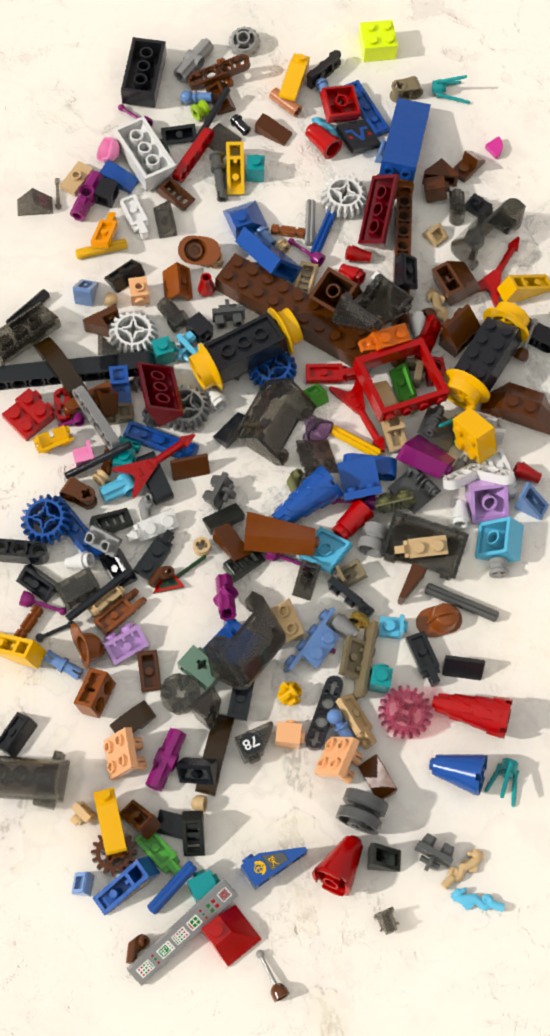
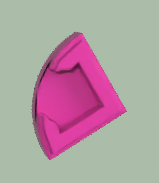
[485,136,503,159]

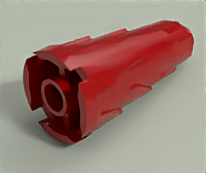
[432,693,513,739]

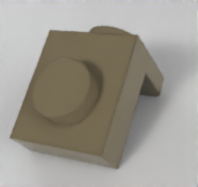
[405,358,426,389]
[335,559,368,588]

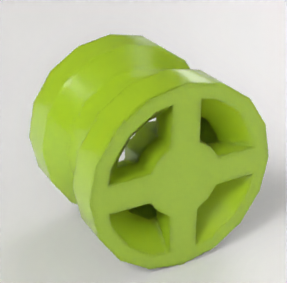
[190,99,210,121]

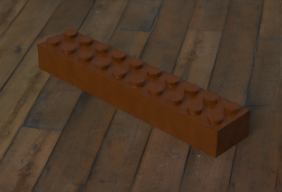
[215,253,373,373]

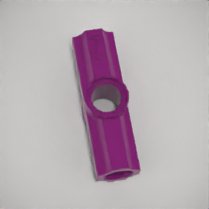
[70,171,104,222]
[213,573,239,621]
[145,728,187,792]

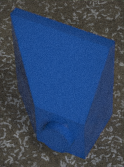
[223,200,268,239]

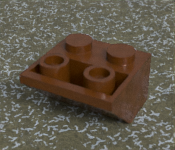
[432,261,481,306]
[439,304,481,358]

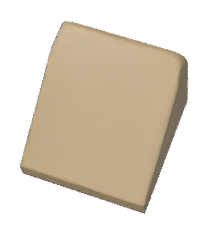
[422,222,448,247]

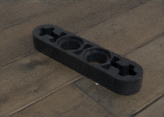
[306,675,343,751]

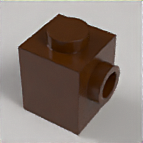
[423,175,450,203]
[93,387,118,417]

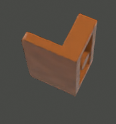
[162,262,193,302]

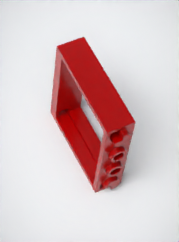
[352,337,450,423]

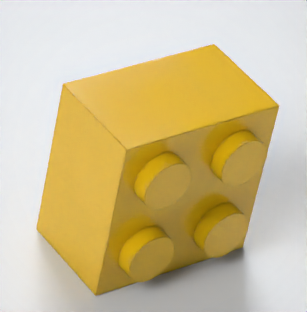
[452,408,497,464]

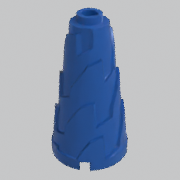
[272,465,343,523]

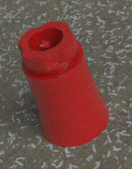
[305,122,342,159]
[332,499,374,540]

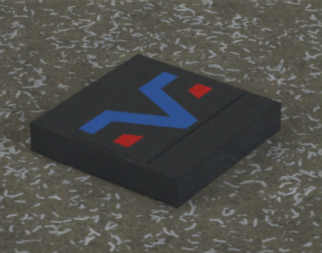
[335,119,381,154]

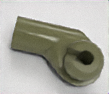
[287,469,304,493]

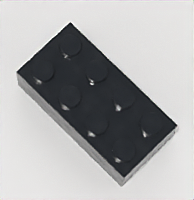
[121,37,167,108]

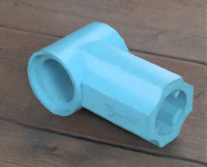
[99,474,135,503]

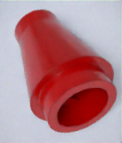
[345,245,372,263]
[339,263,366,285]
[198,273,215,297]
[513,462,542,484]

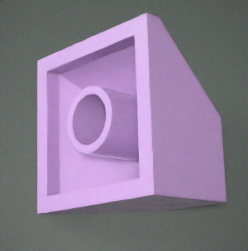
[465,479,509,524]

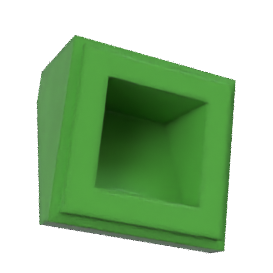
[302,383,329,409]

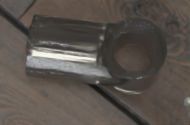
[449,189,466,226]
[157,297,189,333]

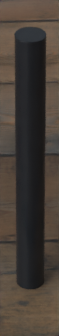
[193,87,231,142]
[64,441,132,479]
[65,568,132,622]

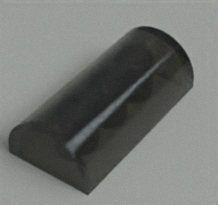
[0,302,61,366]
[0,756,70,802]

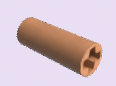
[269,87,302,117]

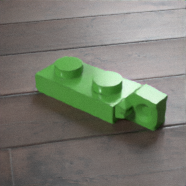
[389,363,418,414]
[134,832,181,876]

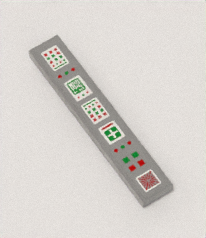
[126,878,238,986]

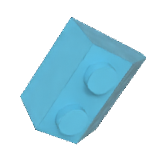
[475,516,524,563]

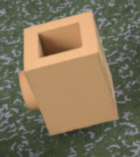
[128,276,150,306]
[275,720,305,749]

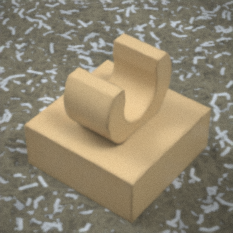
[70,801,98,826]

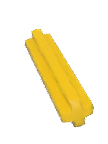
[75,238,128,259]
[330,425,382,456]

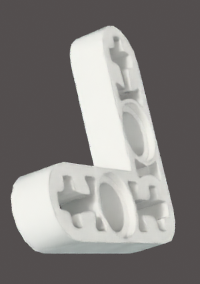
[443,463,515,490]

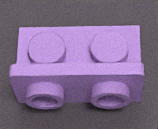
[102,622,149,665]

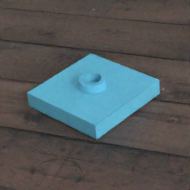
[299,527,353,575]

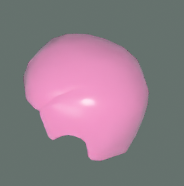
[97,137,120,163]

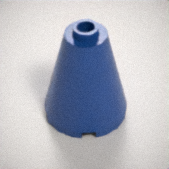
[429,754,488,796]

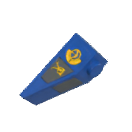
[241,847,308,890]
[93,856,160,916]

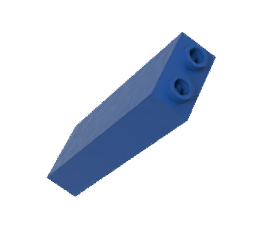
[379,98,431,181]

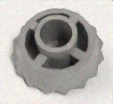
[228,26,260,56]

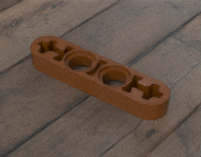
[187,54,251,90]

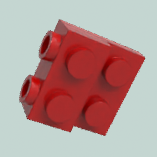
[2,388,55,442]

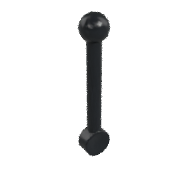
[35,621,75,642]

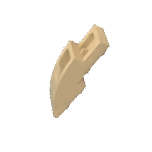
[374,380,407,453]

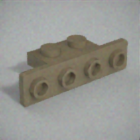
[339,621,379,700]

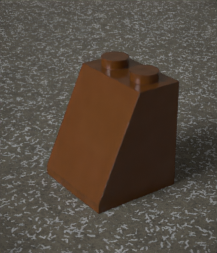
[308,267,366,316]

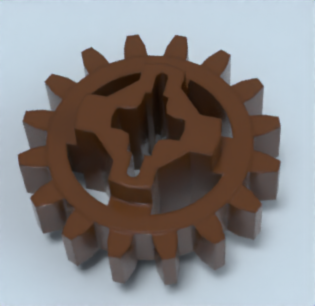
[91,830,137,876]

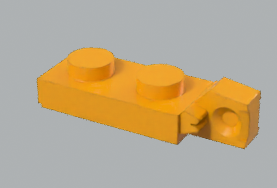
[91,212,118,249]

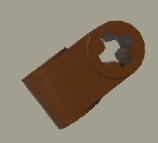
[59,477,97,510]

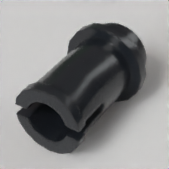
[230,114,251,136]

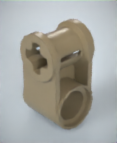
[389,76,423,102]

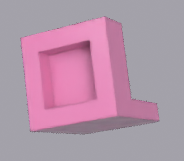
[72,439,96,467]

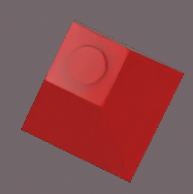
[201,905,262,967]

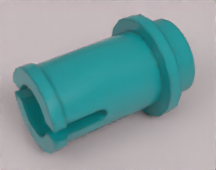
[119,435,142,454]

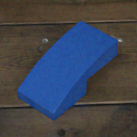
[100,160,139,194]
[109,365,131,403]

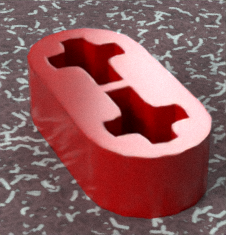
[54,388,72,423]

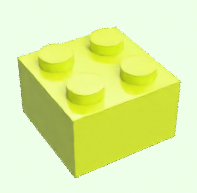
[358,20,398,62]

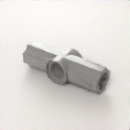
[174,38,214,82]

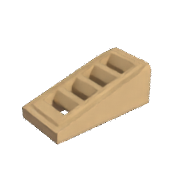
[294,261,319,295]

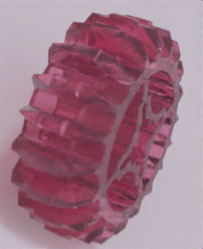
[378,685,433,740]

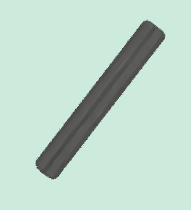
[425,583,499,622]

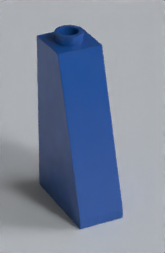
[235,226,302,283]

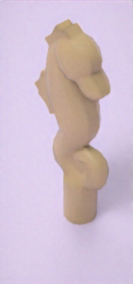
[426,288,449,323]
[441,849,484,890]

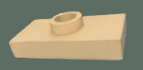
[60,161,94,196]

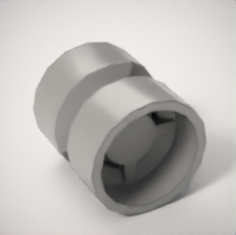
[357,521,388,557]

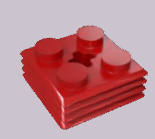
[320,85,361,123]

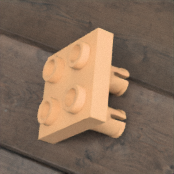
[104,727,147,780]
[314,736,363,784]

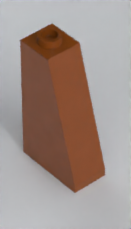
[244,512,319,556]

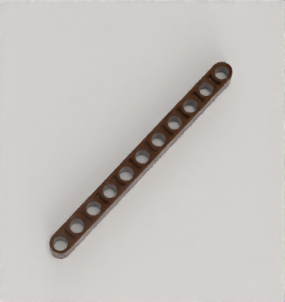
[390,194,412,368]

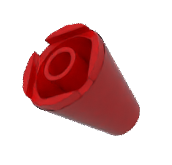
[312,835,363,897]

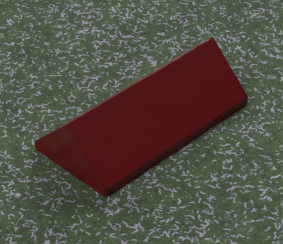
[358,174,400,250]
[137,361,184,427]

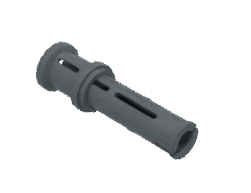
[209,151,228,202]

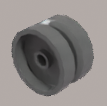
[336,788,389,835]

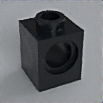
[94,177,120,208]
[185,312,213,343]

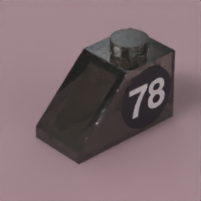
[235,721,273,764]

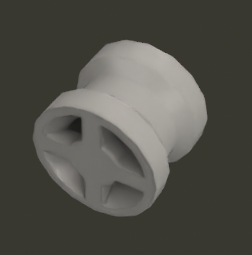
[488,557,509,578]

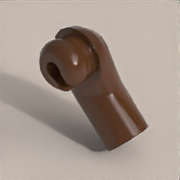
[147,566,174,588]
[126,934,150,964]

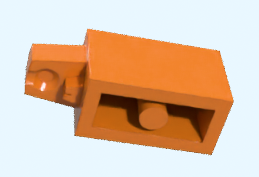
[358,323,412,353]

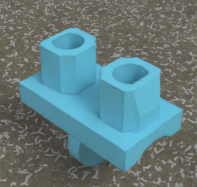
[175,331,204,363]

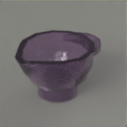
[302,415,333,444]

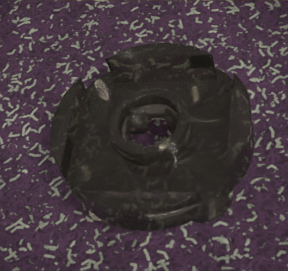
[160,673,200,715]

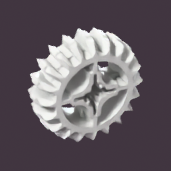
[321,175,368,219]
[109,310,158,353]

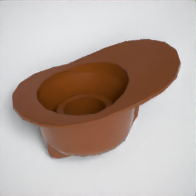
[178,235,221,266]
[416,603,462,638]
[70,623,105,668]

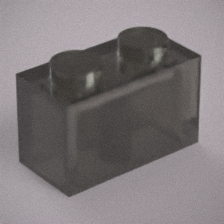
[54,567,101,611]

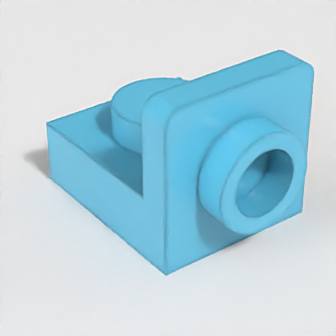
[378,614,408,639]

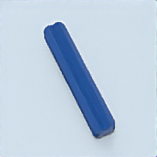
[311,210,336,253]
[147,861,197,914]

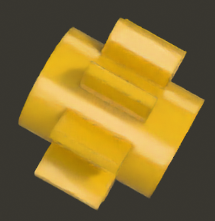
[277,681,302,706]

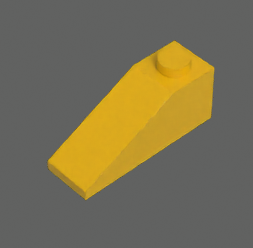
[279,53,310,101]
[226,142,245,195]
[497,274,550,303]
[0,633,47,669]
[93,787,127,856]

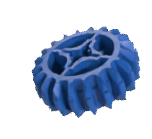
[247,352,297,393]
[20,494,73,545]

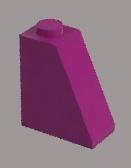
[396,434,455,479]

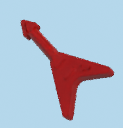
[477,237,520,307]
[329,378,385,453]
[112,434,195,499]

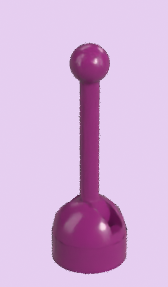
[118,104,153,127]
[288,238,325,267]
[331,495,376,510]
[265,552,311,570]
[19,590,67,615]

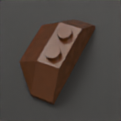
[480,382,550,435]

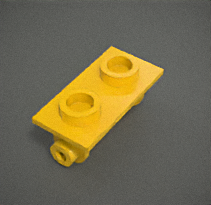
[33,425,74,453]

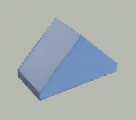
[73,279,99,307]
[514,482,549,520]

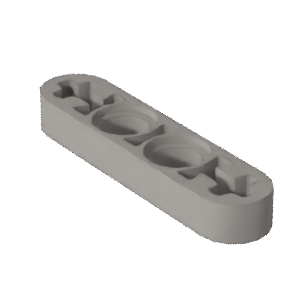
[72,385,121,450]

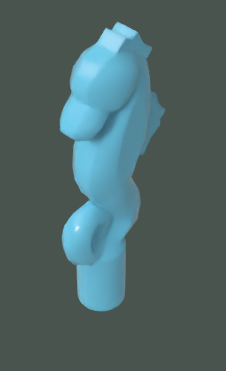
[311,117,343,141]
[450,887,505,912]

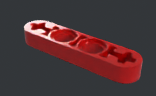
[172,127,215,183]

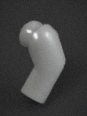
[138,493,154,520]

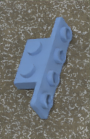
[283,607,340,673]

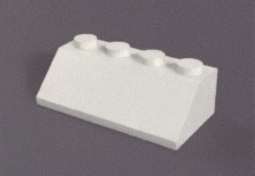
[113,116,176,192]

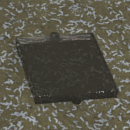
[208,123,242,156]

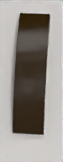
[33,337,87,398]
[195,713,235,796]

